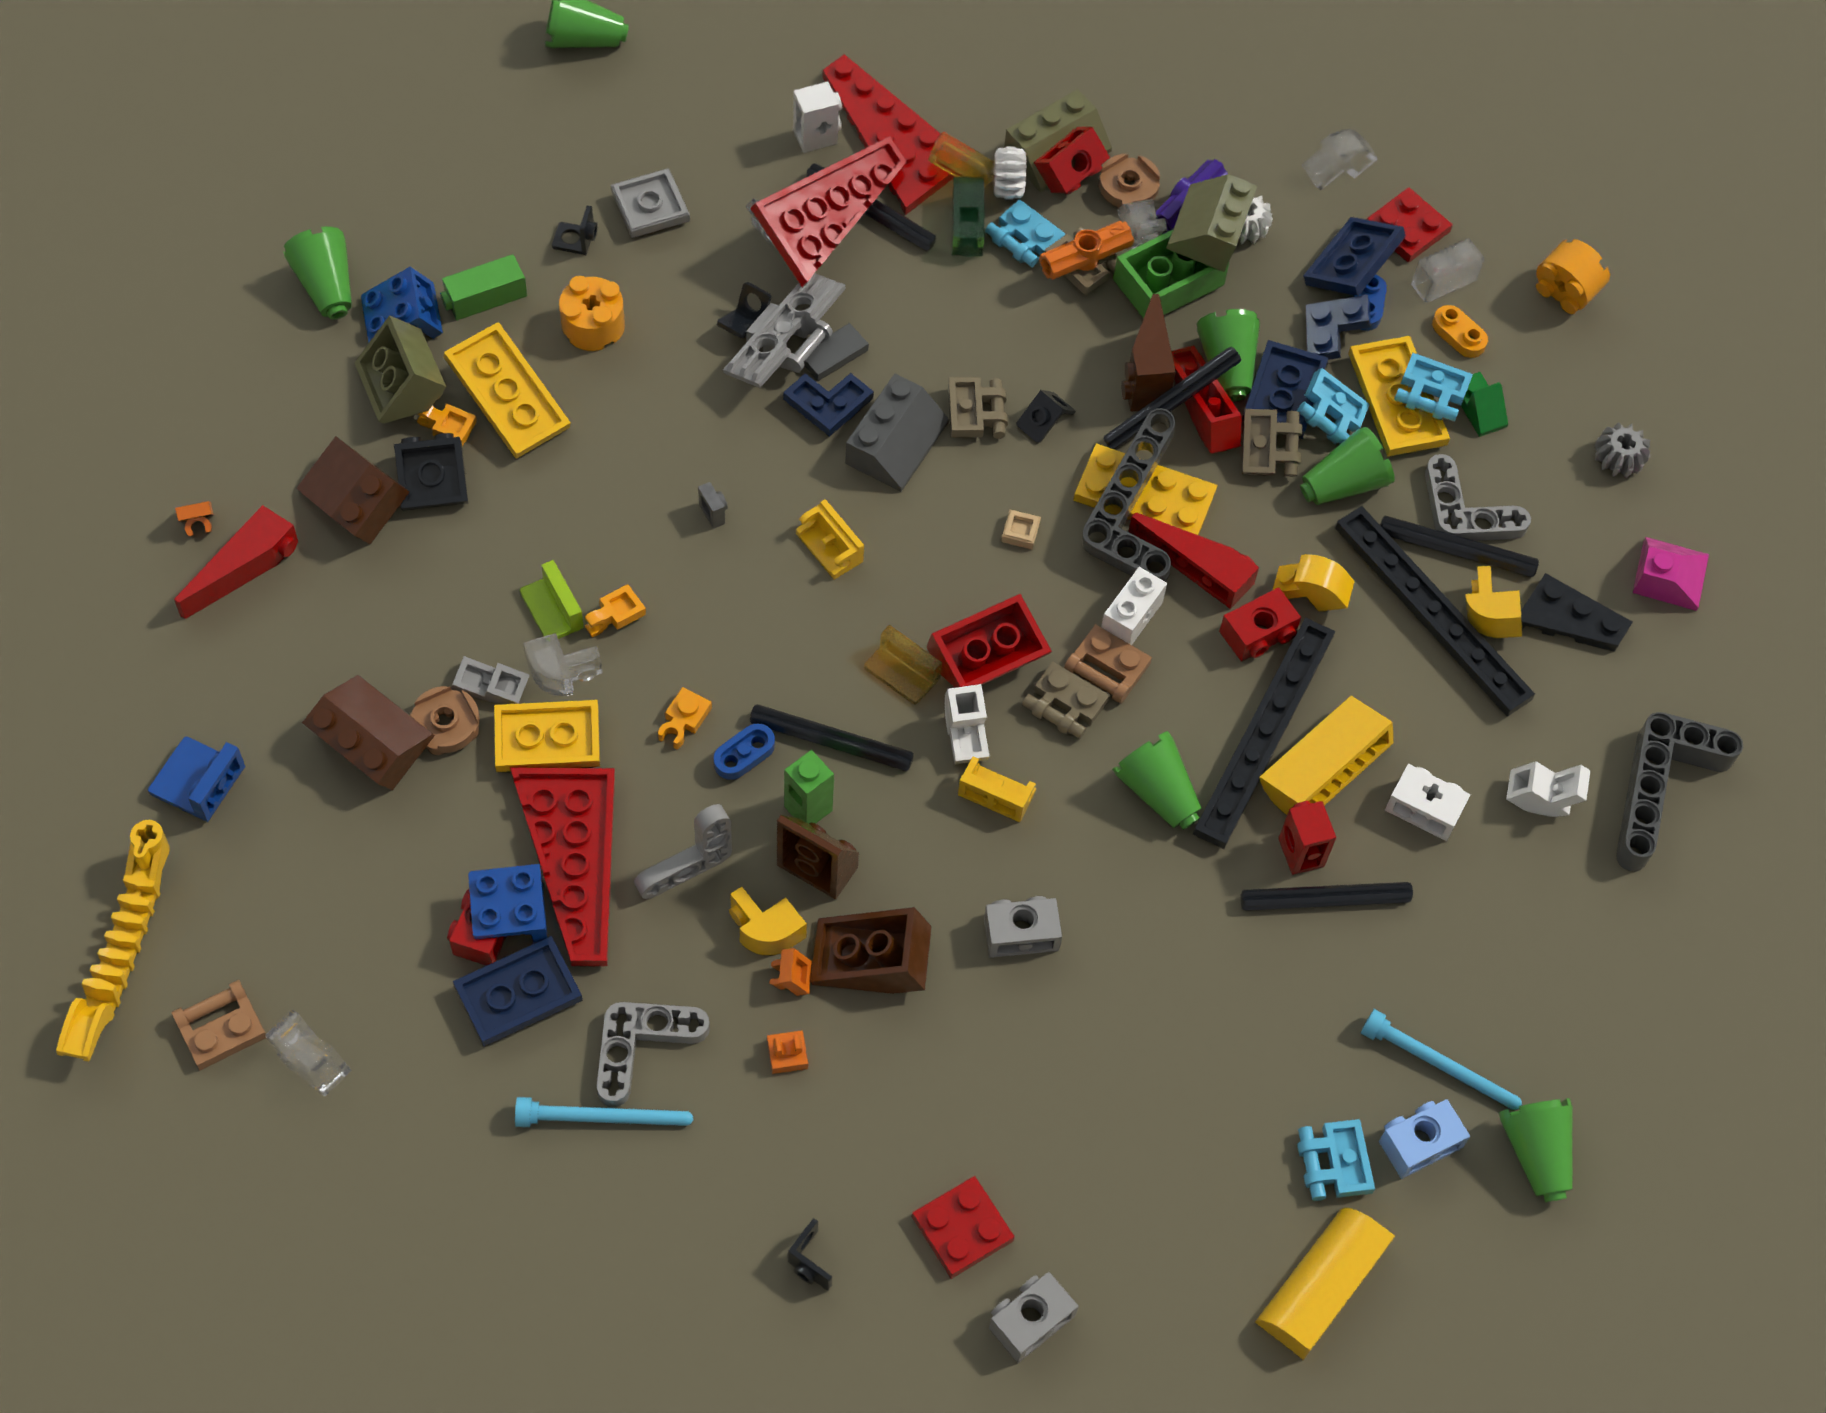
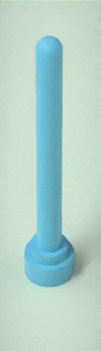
[1360,1009,1522,1110]
[515,1097,693,1127]

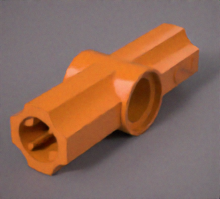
[1039,220,1134,280]

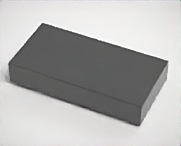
[804,323,869,381]

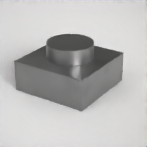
[698,482,728,529]

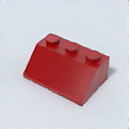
[926,594,1052,688]

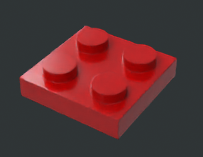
[1367,187,1453,263]
[912,1176,1015,1279]

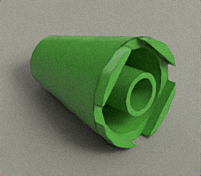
[545,0,629,48]
[283,226,352,320]
[1197,309,1260,402]
[1300,427,1395,505]
[1112,731,1202,830]
[1499,1098,1573,1202]

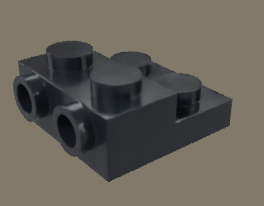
[394,433,468,511]

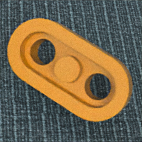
[1432,305,1488,358]

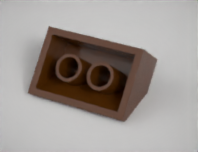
[302,675,435,790]

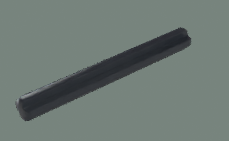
[806,163,936,251]
[1103,347,1241,450]
[1380,516,1539,577]
[750,704,914,771]
[1241,882,1413,911]

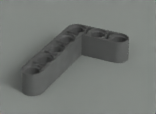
[1082,408,1175,582]
[1616,712,1743,872]

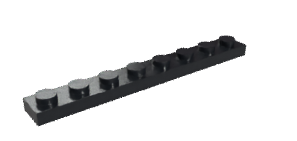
[1335,506,1535,717]
[1193,617,1336,849]

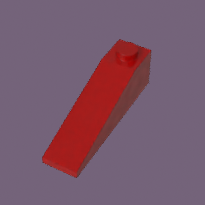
[1171,346,1242,453]
[174,505,298,619]
[1128,512,1259,609]

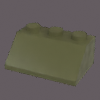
[1004,89,1112,192]
[1166,174,1257,272]
[355,315,446,424]

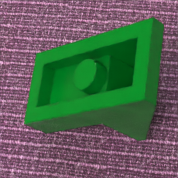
[1460,372,1508,437]

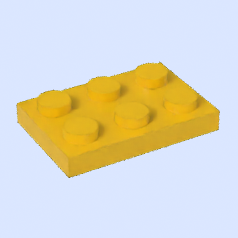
[494,700,600,772]

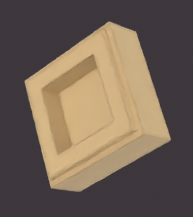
[1001,509,1041,550]

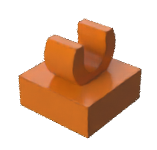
[175,501,214,536]
[769,948,812,996]
[767,1030,808,1074]

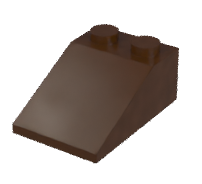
[1121,294,1176,412]
[296,436,410,544]
[777,815,859,900]
[810,907,932,994]

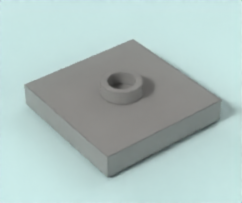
[611,168,690,238]

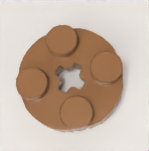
[1098,154,1160,213]
[410,686,480,755]

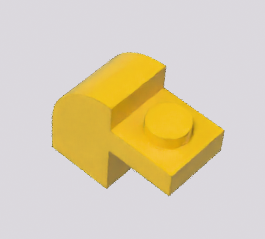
[1272,554,1355,611]
[1465,566,1522,638]
[729,886,807,956]

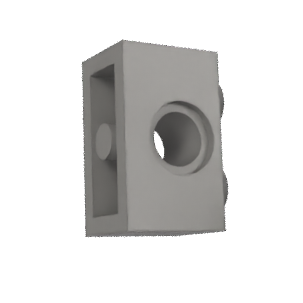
[984,896,1062,958]
[989,1272,1079,1363]

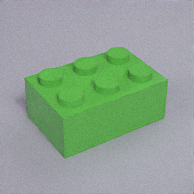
[1113,230,1229,318]

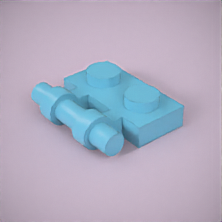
[985,199,1066,267]
[1394,353,1473,422]
[1297,368,1370,444]
[1297,1119,1375,1201]

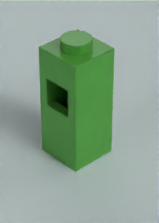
[440,254,527,321]
[784,750,834,824]

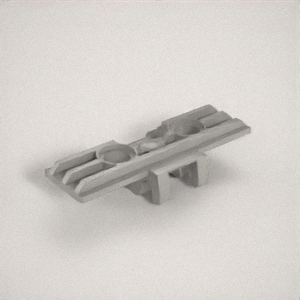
[723,273,846,388]

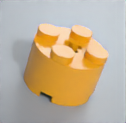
[1536,239,1610,314]
[559,276,625,351]

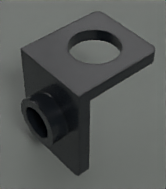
[552,205,598,255]
[717,282,772,338]
[1016,390,1076,443]
[788,1218,832,1291]

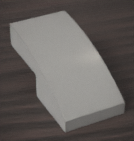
[451,656,529,704]

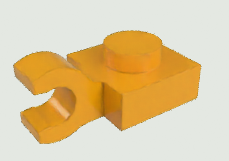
[417,404,477,447]
[585,584,646,637]

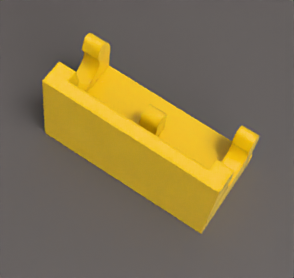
[796,499,864,580]
[958,756,1036,822]

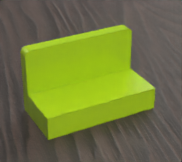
[520,560,584,643]

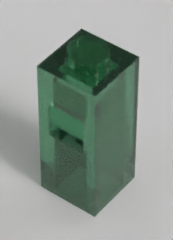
[952,177,985,257]

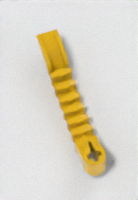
[56,820,170,1062]

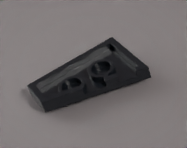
[1521,573,1633,652]

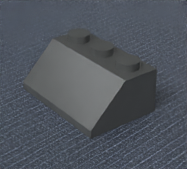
[845,373,949,492]

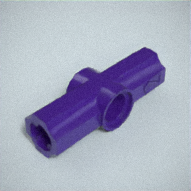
[1151,159,1228,234]

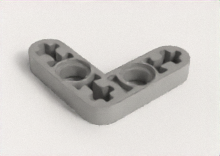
[1425,454,1531,541]
[634,804,732,899]
[597,1002,710,1107]

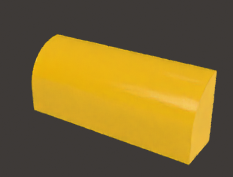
[1259,696,1394,815]
[1255,1208,1395,1360]

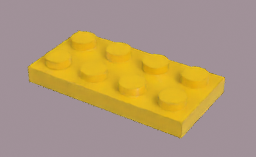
[444,322,571,459]
[1348,336,1450,457]
[1073,443,1218,535]

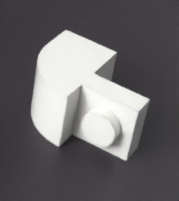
[945,684,990,764]
[1506,761,1590,817]

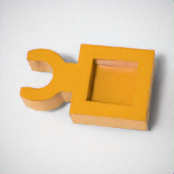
[658,687,712,750]

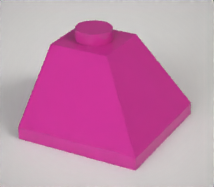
[1633,537,1709,611]

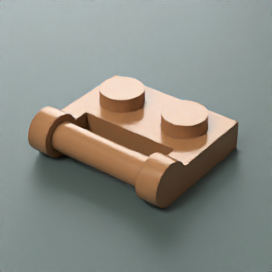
[1064,624,1152,704]
[171,979,267,1070]

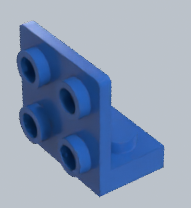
[361,267,443,343]
[148,736,245,822]
[468,864,548,944]

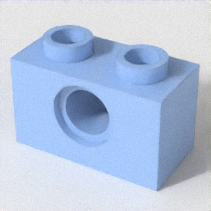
[1379,1099,1470,1179]

